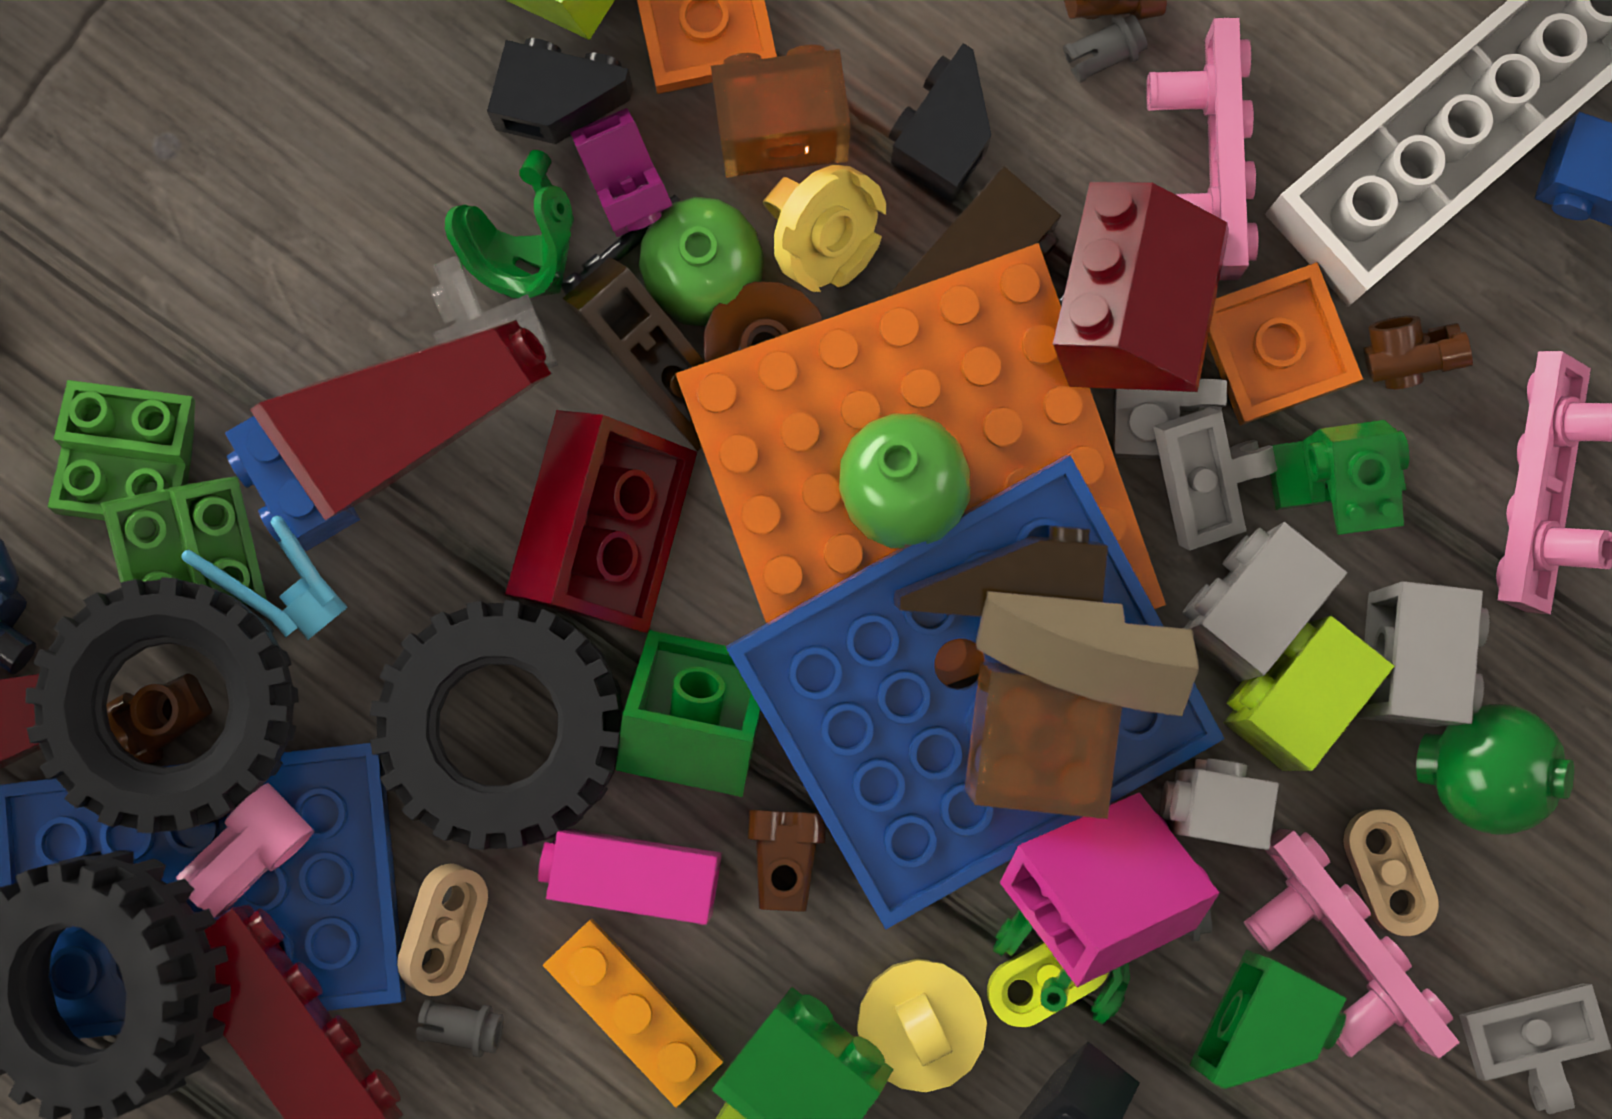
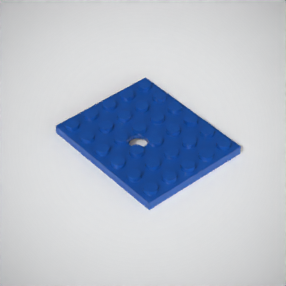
[726,455,1225,929]

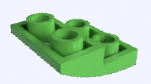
[48,380,195,521]
[101,476,267,605]

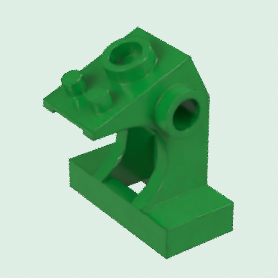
[1270,420,1409,535]

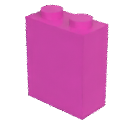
[1000,792,1220,987]
[538,829,722,925]

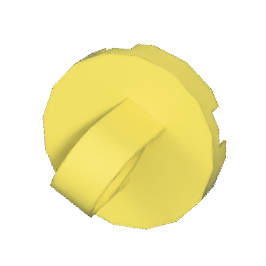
[763,165,886,292]
[857,958,987,1092]

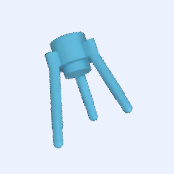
[182,516,347,640]

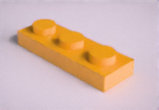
[543,918,724,1108]

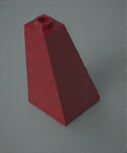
[250,320,552,520]

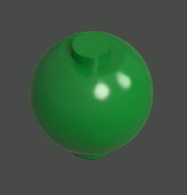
[1416,704,1574,835]

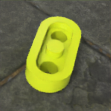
[987,940,1109,1027]

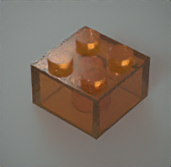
[711,44,850,177]
[965,661,1122,819]

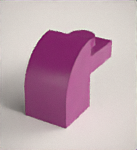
[570,108,672,237]

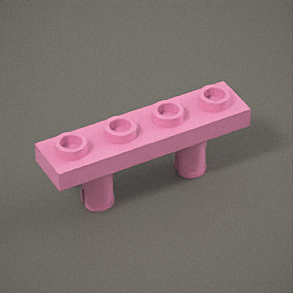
[1146,18,1258,280]
[1496,351,1612,615]
[1244,829,1460,1059]

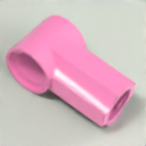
[176,783,314,918]

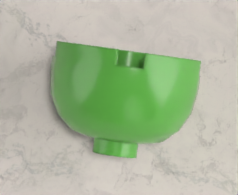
[639,197,764,326]
[839,413,971,548]

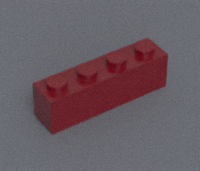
[204,904,403,1119]

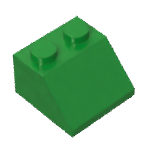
[616,630,762,797]
[1189,949,1347,1089]
[712,987,894,1119]

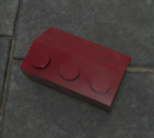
[1053,182,1229,392]
[505,410,697,633]

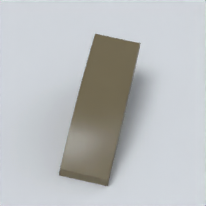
[976,591,1199,716]

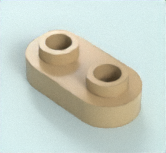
[1343,809,1439,936]
[397,863,488,996]

